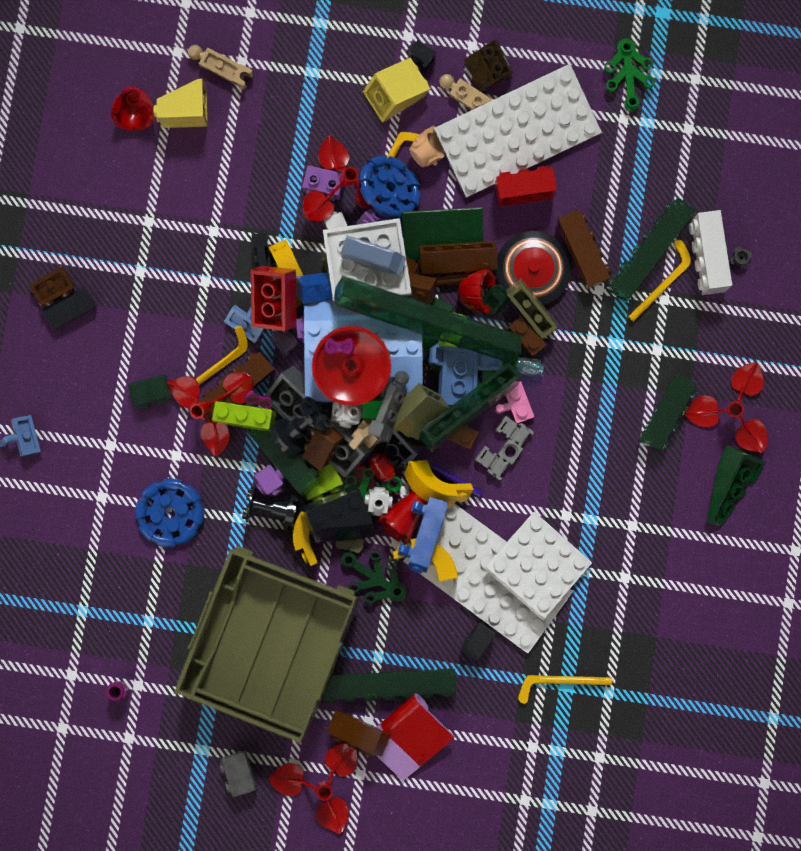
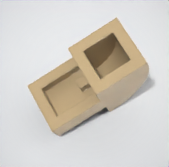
[349,419,381,450]

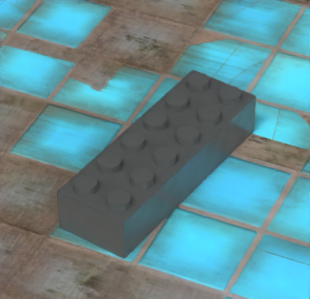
[264,366,376,478]

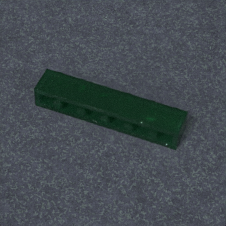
[608,197,696,304]
[419,363,522,452]
[234,403,321,497]

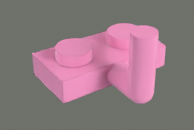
[495,381,534,424]

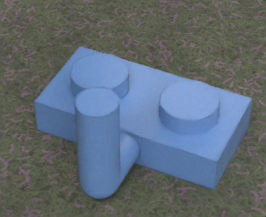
[224,305,265,343]
[0,415,41,457]

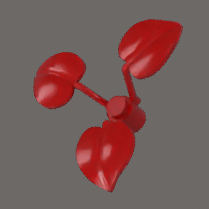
[303,135,382,222]
[684,362,767,453]
[167,372,253,456]
[269,743,358,834]

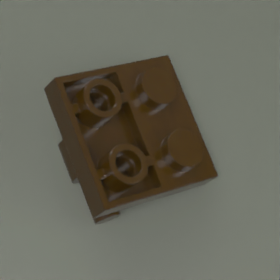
[464,39,514,93]

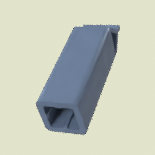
[341,236,407,275]

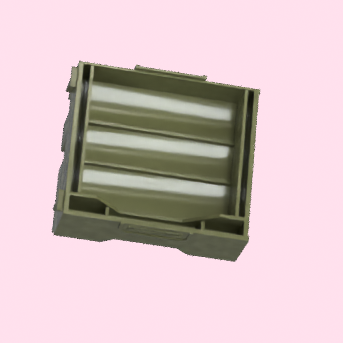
[174,545,360,744]

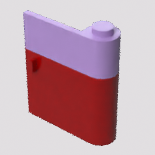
[376,694,455,781]

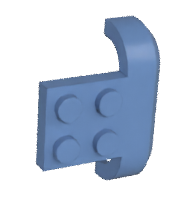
[429,344,503,408]

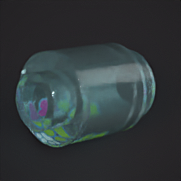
[515,356,544,379]

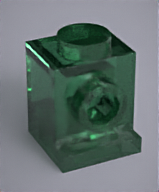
[483,284,510,315]

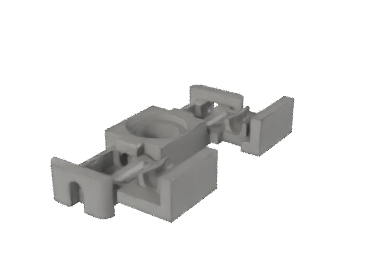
[474,416,533,480]

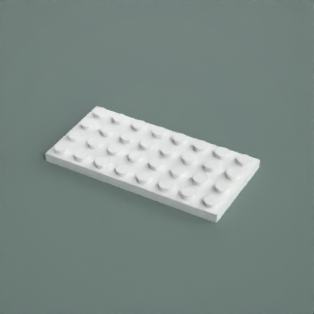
[434,64,602,198]
[403,504,573,653]

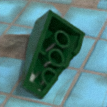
[707,445,766,527]

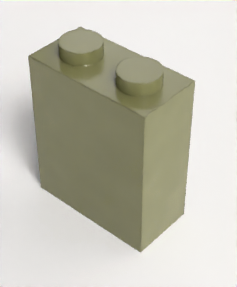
[392,383,450,440]

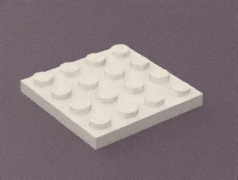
[323,218,412,307]
[484,512,592,620]

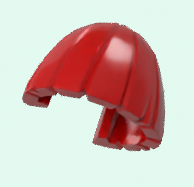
[111,86,155,131]
[457,269,496,314]

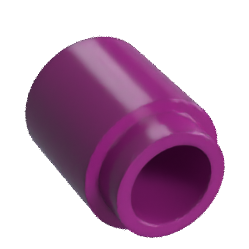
[106,681,129,702]

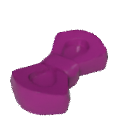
[324,338,355,355]
[244,391,273,409]

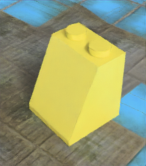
[363,58,430,123]
[154,79,208,128]

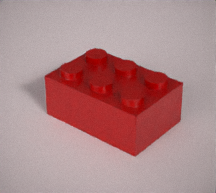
[494,166,557,207]
[251,266,297,331]

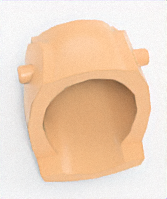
[409,126,445,168]

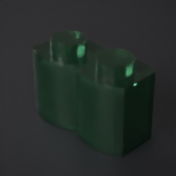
[128,374,173,410]

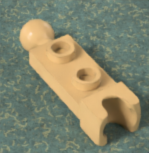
[188,45,254,90]
[439,74,494,110]

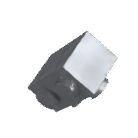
[220,750,257,797]

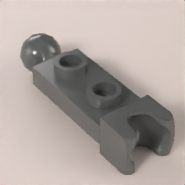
[368,371,409,442]

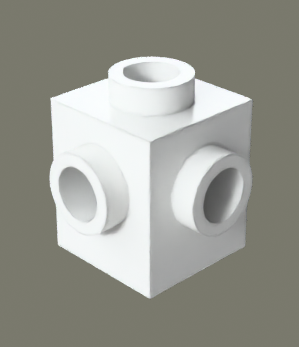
[331,402,362,428]
[364,487,392,516]

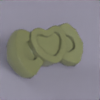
[335,538,364,554]

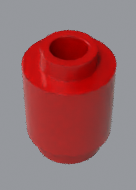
[368,453,396,482]

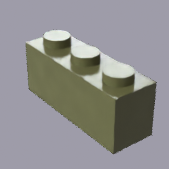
[506,278,558,339]

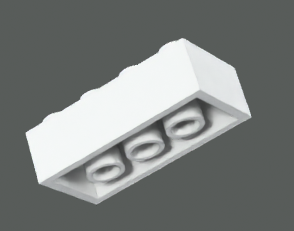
[689,210,732,295]

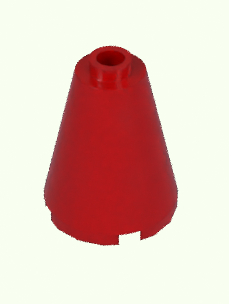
[377,491,427,545]

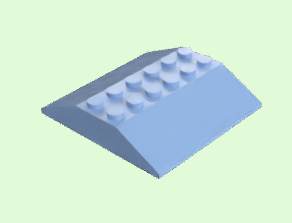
[304,298,422,402]

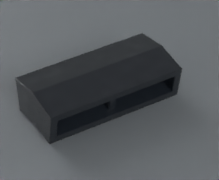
[43,287,96,330]

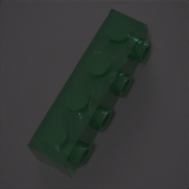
[638,373,697,452]

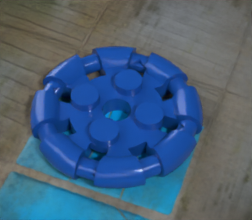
[359,156,421,219]
[135,478,205,548]

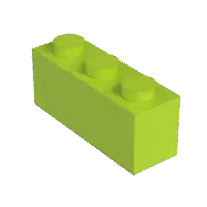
[212,401,277,432]

